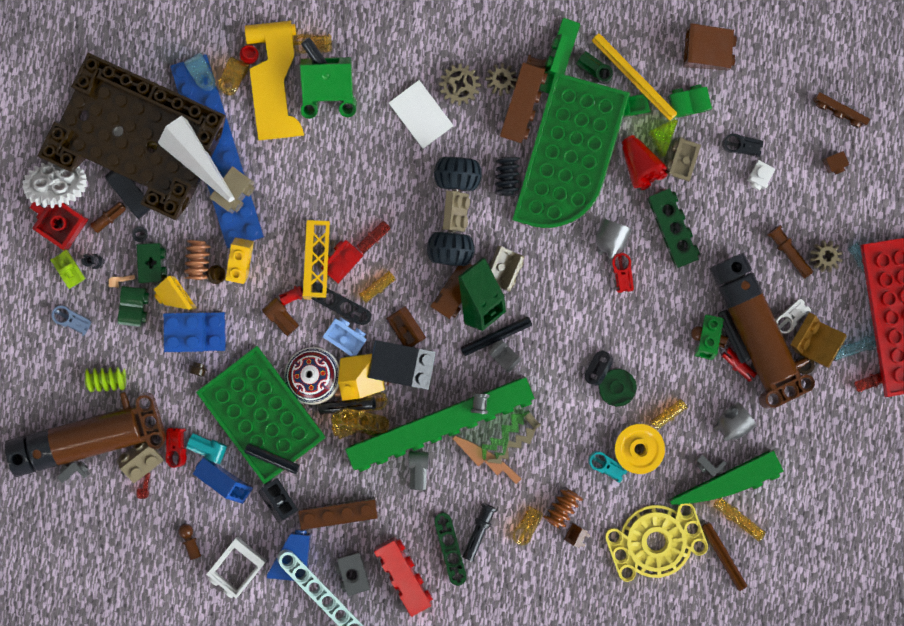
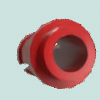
[279,286,303,306]

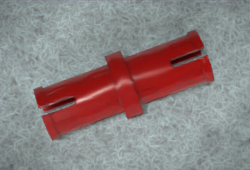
[721,347,757,382]

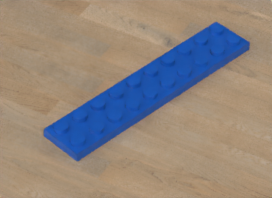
[170,54,264,249]

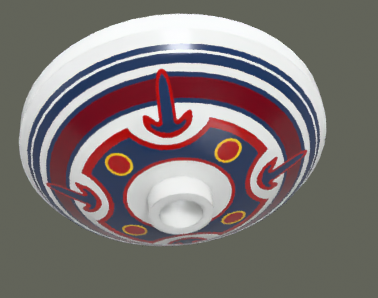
[284,347,340,405]

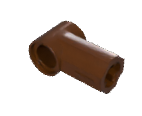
[262,297,300,336]

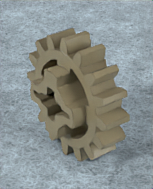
[439,64,481,106]

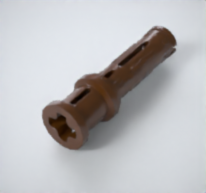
[767,225,814,279]

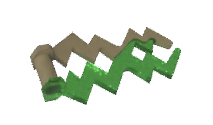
[482,410,541,464]

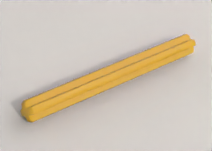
[592,34,677,120]

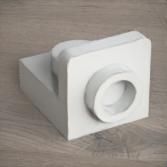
[747,160,775,191]

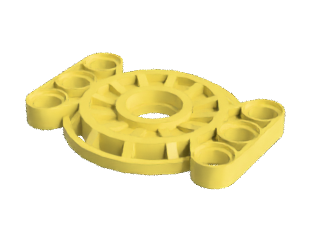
[605,503,708,582]

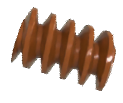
[543,487,583,530]

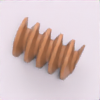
[184,240,211,280]

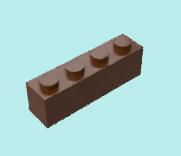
[500,61,548,143]
[298,497,378,530]

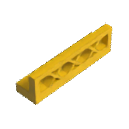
[303,220,330,300]

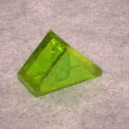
[648,119,678,158]

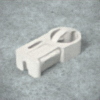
[775,299,811,334]

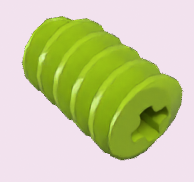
[85,367,126,392]

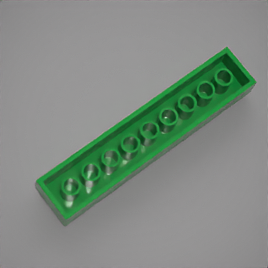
[345,376,535,472]

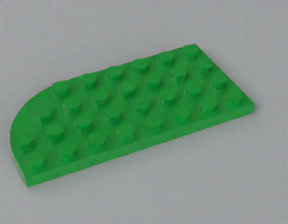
[512,73,630,228]

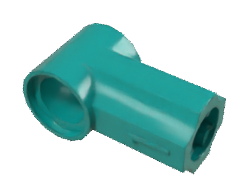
[186,433,228,464]

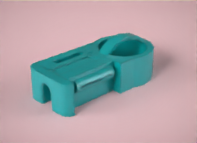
[588,451,627,483]

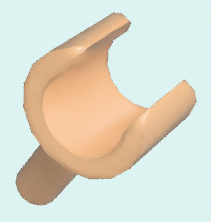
[108,275,135,288]

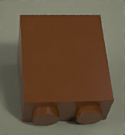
[683,23,737,71]

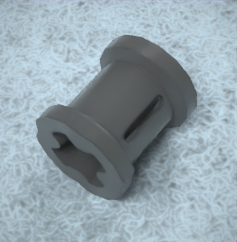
[470,393,490,414]

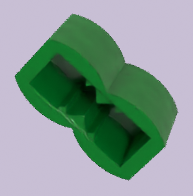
[668,84,712,119]

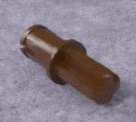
[90,202,126,233]

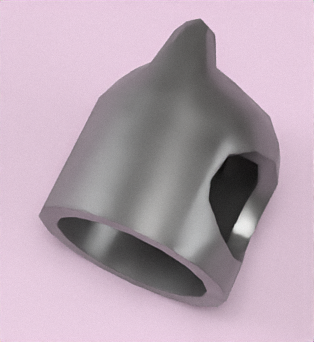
[596,218,632,259]
[714,402,757,441]

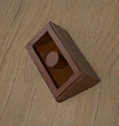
[386,306,426,347]

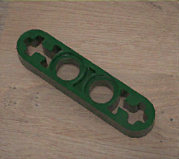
[435,512,466,586]

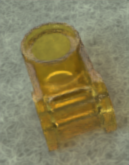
[218,57,249,96]

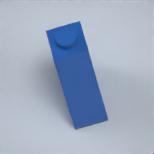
[193,458,253,504]
[267,529,311,581]

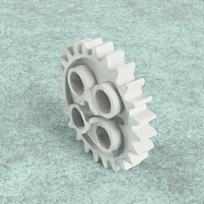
[23,162,87,208]

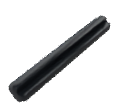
[461,317,532,356]

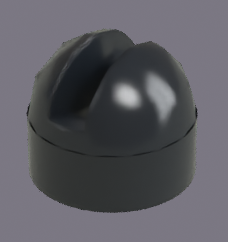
[132,226,148,242]

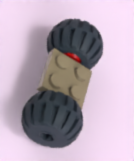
[427,157,482,266]

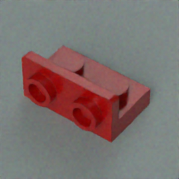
[321,240,364,284]

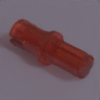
[356,221,391,254]
[854,372,882,392]

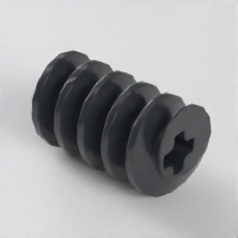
[495,157,520,196]

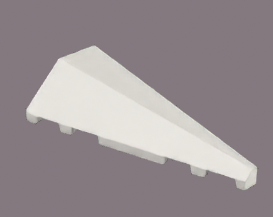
[158,116,235,202]

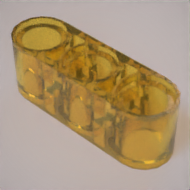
[331,409,390,436]

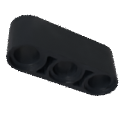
[104,171,151,219]

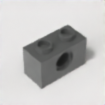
[335,551,371,596]

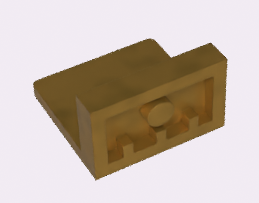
[790,312,847,368]

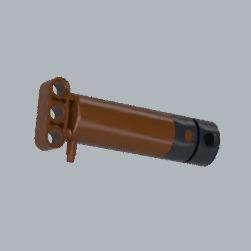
[709,252,815,409]
[5,392,166,477]

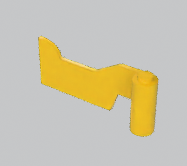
[245,20,304,141]

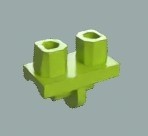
[51,249,86,289]

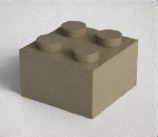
[209,166,255,214]

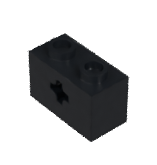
[258,478,298,524]

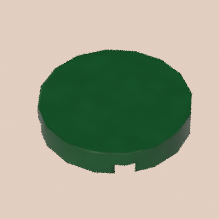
[598,368,637,407]

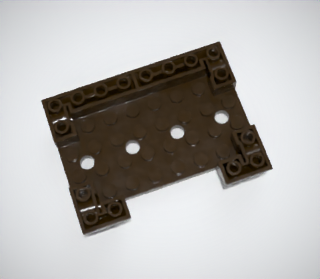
[37,53,226,221]

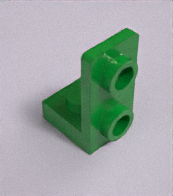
[694,314,724,360]

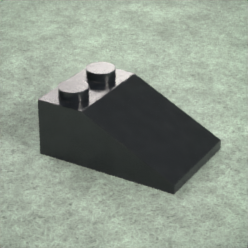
[368,340,436,390]

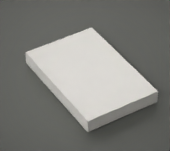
[389,80,454,149]

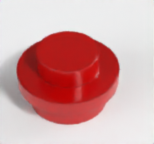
[239,45,259,64]

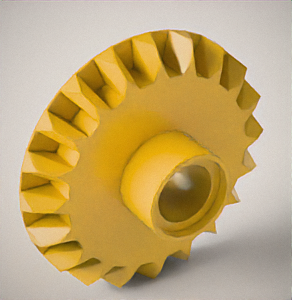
[615,424,665,474]

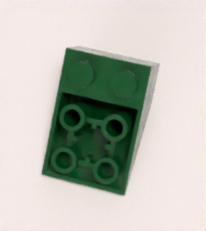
[458,258,506,331]

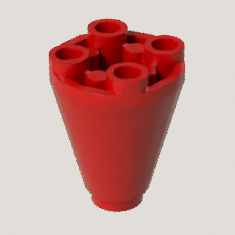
[621,135,668,191]

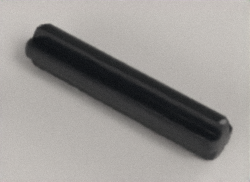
[718,310,751,364]
[245,443,300,474]

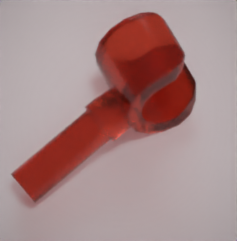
[137,472,151,499]

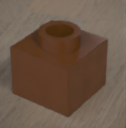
[822,151,849,175]

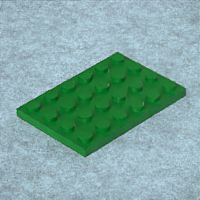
[196,346,327,484]

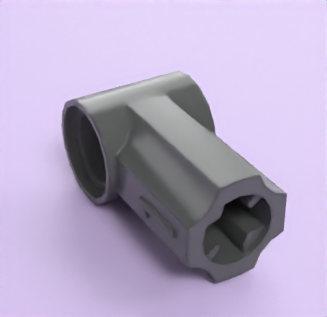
[409,452,429,490]

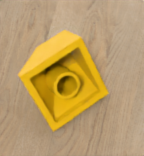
[154,276,197,310]
[338,353,385,401]

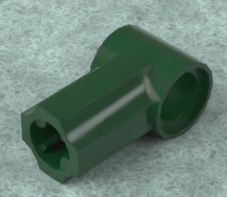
[576,51,613,84]

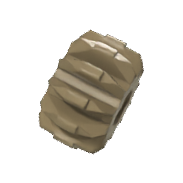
[485,63,518,96]
[810,240,843,272]

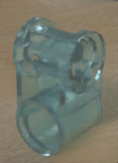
[184,52,216,91]

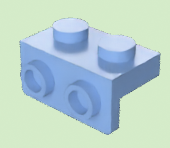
[323,317,367,356]

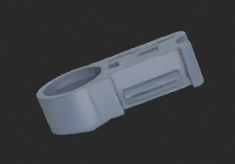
[51,305,92,336]

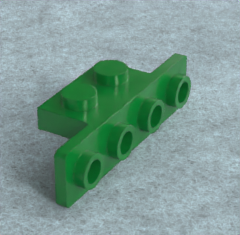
[539,18,580,94]

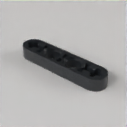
[311,282,371,325]

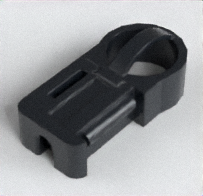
[722,133,763,158]

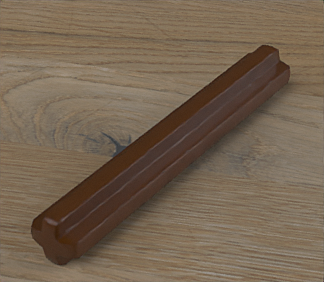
[701,522,747,591]

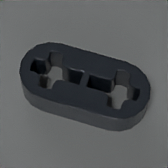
[584,350,613,386]

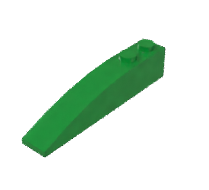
[668,449,784,505]

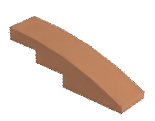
[452,435,521,484]

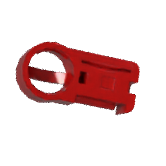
[611,252,634,293]
[165,428,187,468]

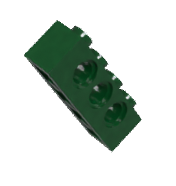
[647,188,700,269]

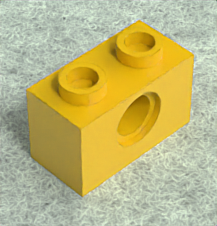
[225,237,254,284]

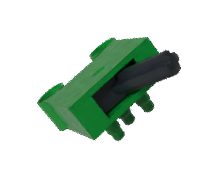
[300,37,357,119]

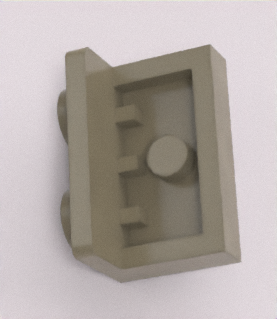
[666,137,701,182]
[489,245,525,292]
[117,442,164,483]

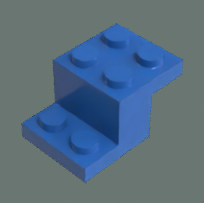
[163,312,226,352]

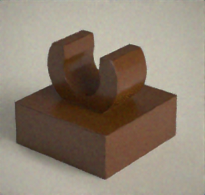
[564,523,590,548]

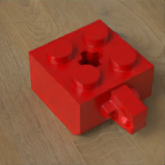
[30,202,89,250]

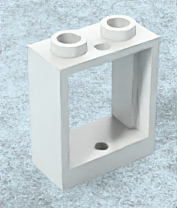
[206,536,267,599]

